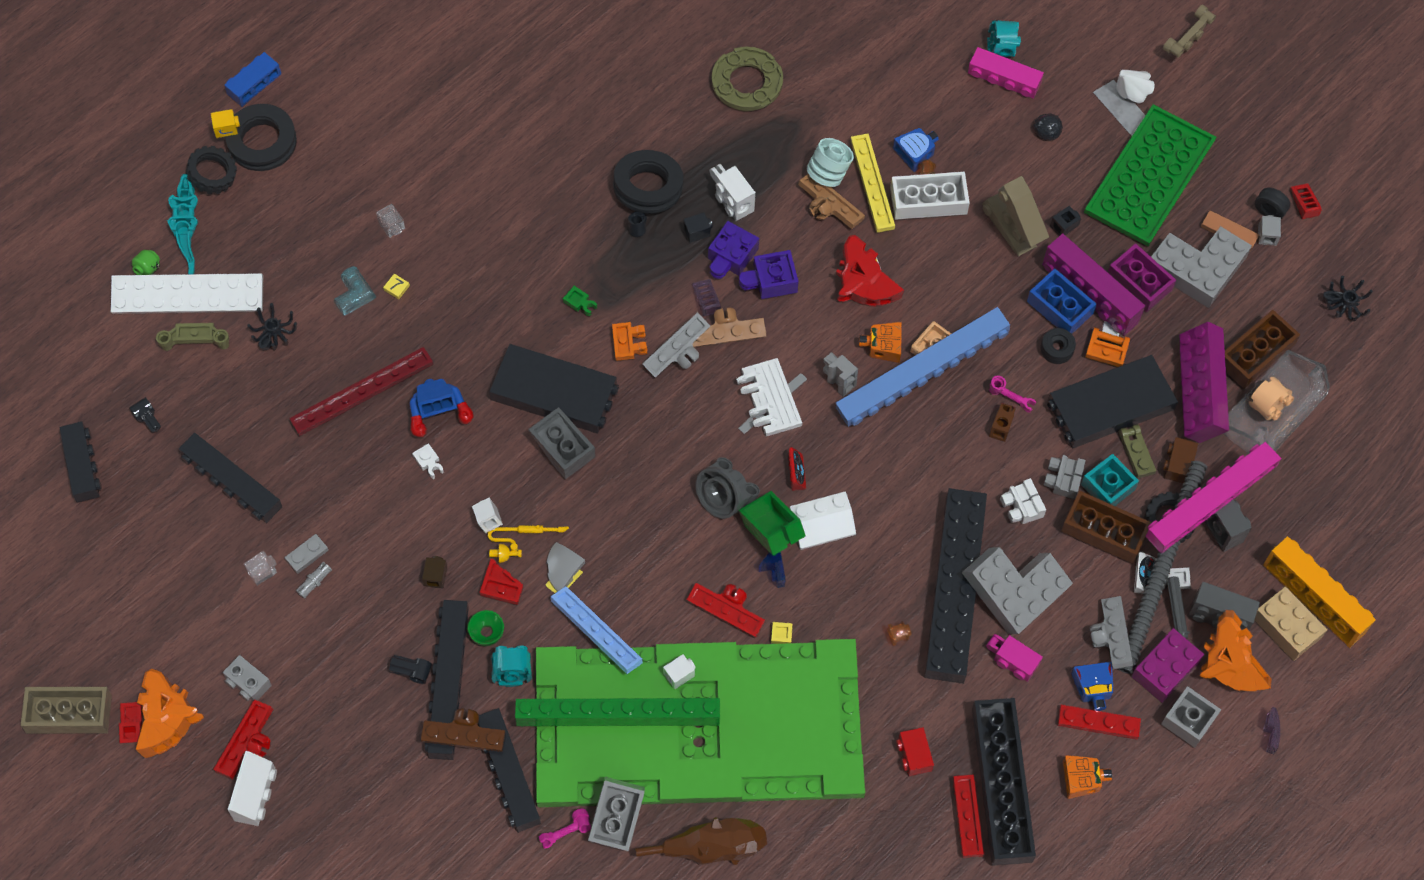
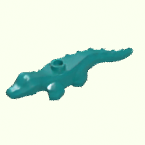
[168,174,198,275]

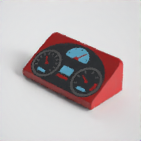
[788,447,806,491]

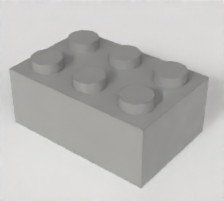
[588,777,645,851]

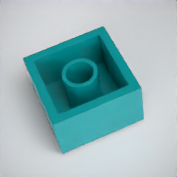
[1081,454,1139,506]

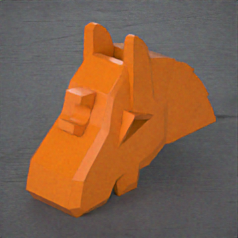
[1200,610,1272,691]
[136,669,204,758]

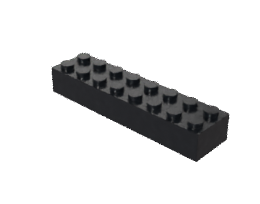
[972,698,1036,866]

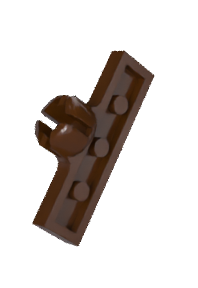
[421,708,506,752]

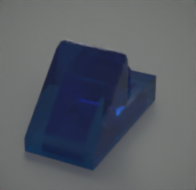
[759,552,786,588]

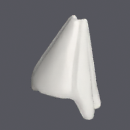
[1116,70,1155,103]

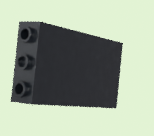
[489,344,619,434]
[1047,355,1178,449]

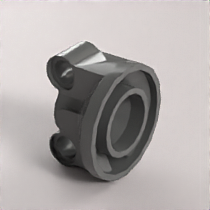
[696,457,760,519]

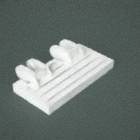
[736,358,802,437]

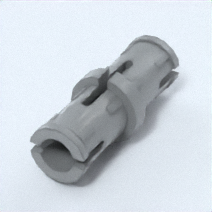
[296,562,332,599]

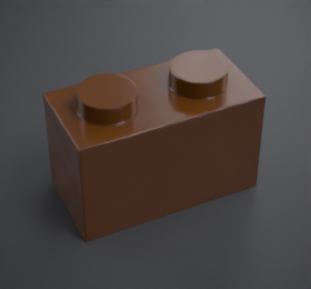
[1163,437,1198,483]

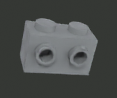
[223,655,272,701]

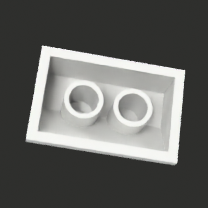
[790,491,856,550]
[228,751,277,826]

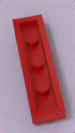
[1058,705,1141,740]
[953,775,984,858]

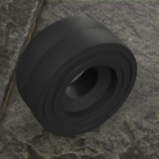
[1255,187,1291,219]
[1040,328,1076,364]

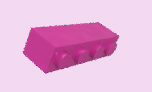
[968,47,1044,99]

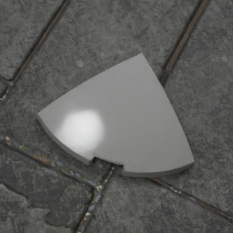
[547,542,585,592]

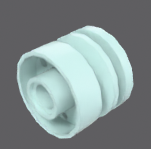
[807,138,854,187]

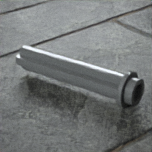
[1167,576,1190,639]

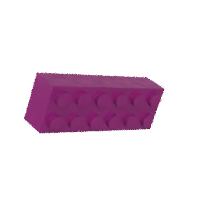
[1042,233,1145,336]
[1179,322,1229,443]

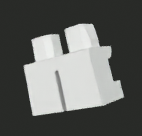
[1000,478,1046,524]

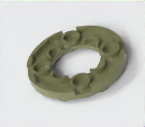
[712,47,783,111]

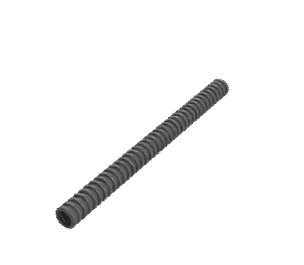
[1118,461,1208,674]

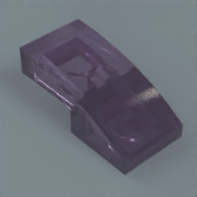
[1263,707,1280,755]

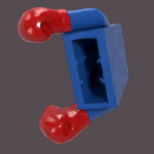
[410,379,474,438]

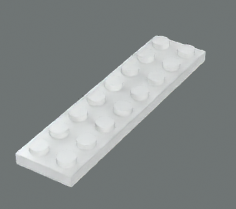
[111,274,263,314]

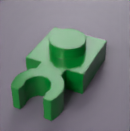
[563,286,597,316]

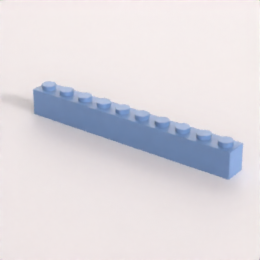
[836,307,1010,427]

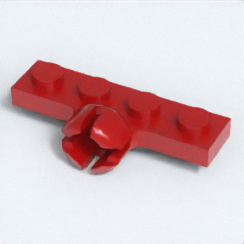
[686,583,765,638]
[213,699,273,780]

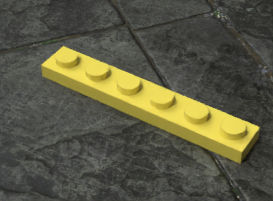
[850,134,895,233]

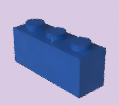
[224,52,281,107]

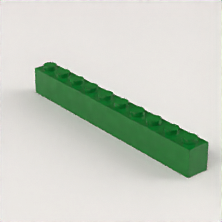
[515,698,720,726]

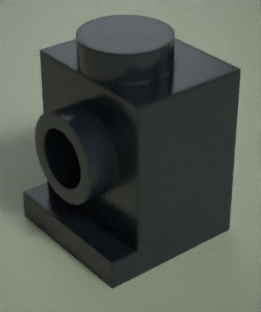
[1050,206,1081,236]

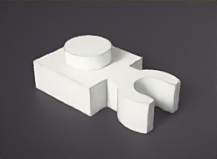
[412,443,444,479]
[1164,568,1191,589]

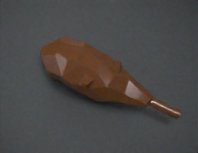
[635,817,767,865]

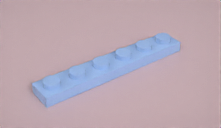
[551,586,642,674]

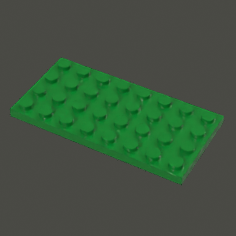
[1084,104,1217,247]

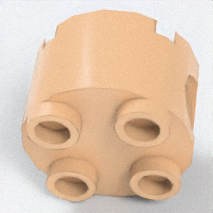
[1249,377,1294,421]

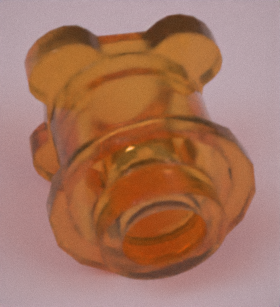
[918,160,936,175]
[887,621,911,646]

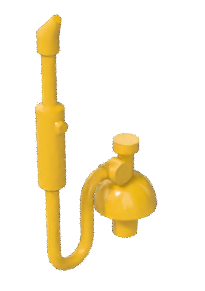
[487,525,569,563]

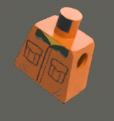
[859,322,901,363]
[1063,755,1112,799]

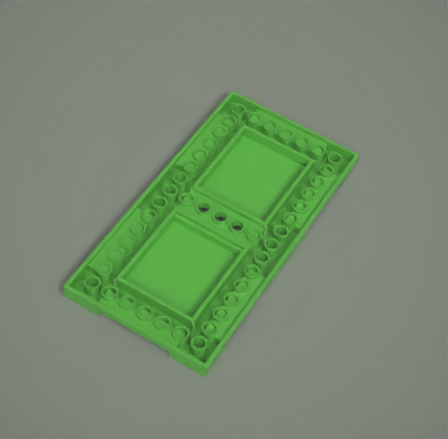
[536,639,865,807]

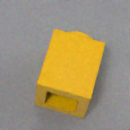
[211,109,240,138]

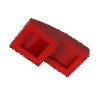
[119,702,142,744]

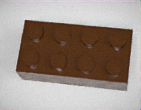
[1225,310,1300,389]
[1061,490,1152,564]

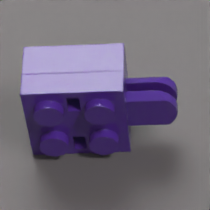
[708,221,759,279]
[739,250,799,299]

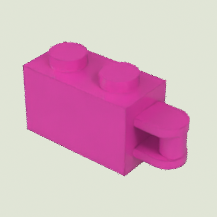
[986,634,1043,682]

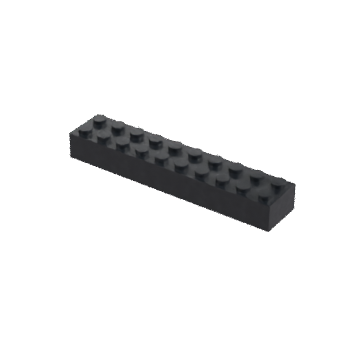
[924,488,987,684]

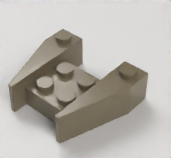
[982,176,1049,257]

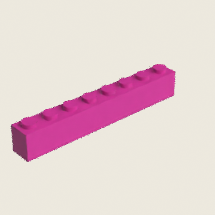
[1146,442,1281,554]

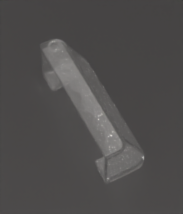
[1223,350,1330,454]

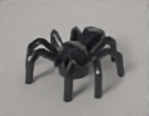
[1323,276,1373,321]
[247,303,297,350]

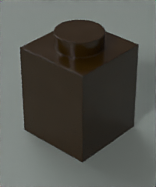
[422,556,447,589]

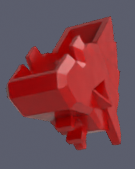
[836,235,904,307]

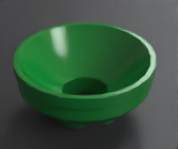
[468,610,504,646]

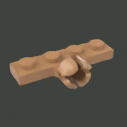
[798,174,865,229]
[693,308,766,348]

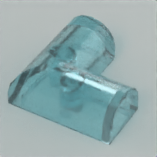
[334,266,376,316]

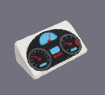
[1134,552,1156,594]

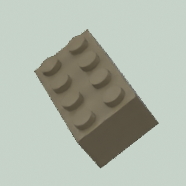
[21,687,112,734]

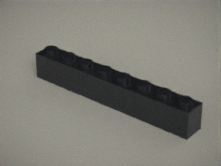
[425,600,469,760]

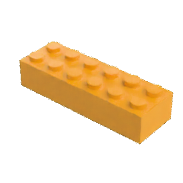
[1263,536,1376,648]

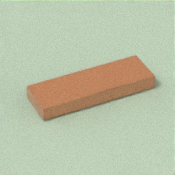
[1201,211,1259,252]

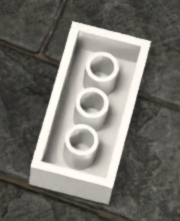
[890,172,970,220]

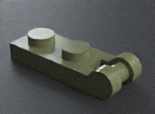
[1119,424,1156,479]

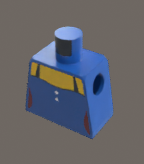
[1071,662,1113,711]

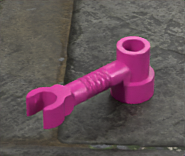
[989,376,1036,412]
[539,808,591,849]

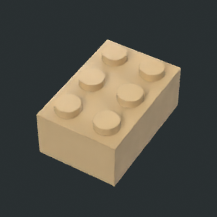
[1255,586,1327,661]

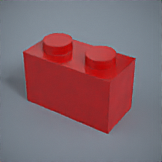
[896,727,934,776]

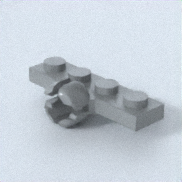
[643,312,710,378]
[1090,596,1133,669]

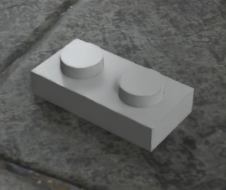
[284,534,329,574]

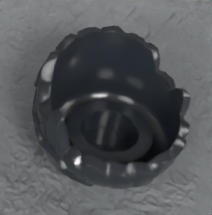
[1033,113,1063,141]

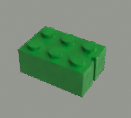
[739,491,806,556]

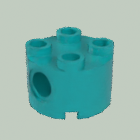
[987,20,1021,57]
[491,646,532,687]

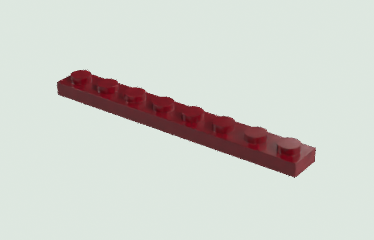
[289,347,433,436]

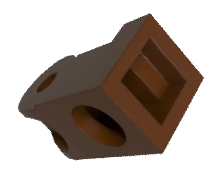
[989,403,1016,442]

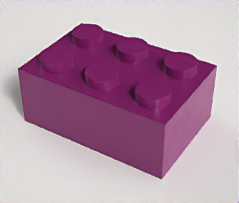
[1108,243,1176,312]
[1131,628,1204,703]

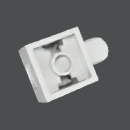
[709,164,755,221]

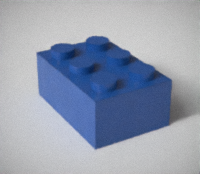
[1027,269,1096,334]

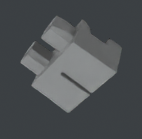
[823,352,858,397]
[1044,455,1086,500]

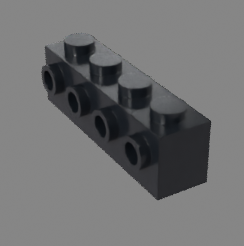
[59,421,102,503]

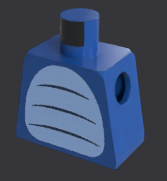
[893,128,939,172]

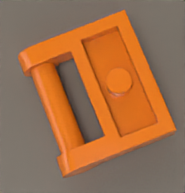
[1085,327,1130,367]

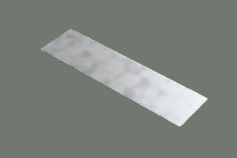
[1093,80,1145,136]

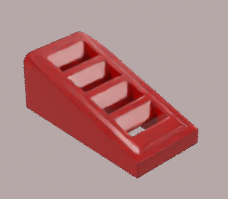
[1290,183,1322,219]

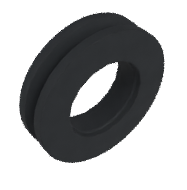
[225,104,297,171]
[613,150,684,213]

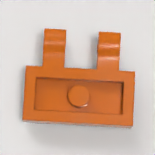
[612,322,648,361]

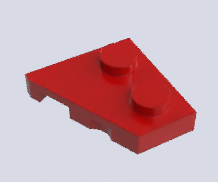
[480,559,524,605]

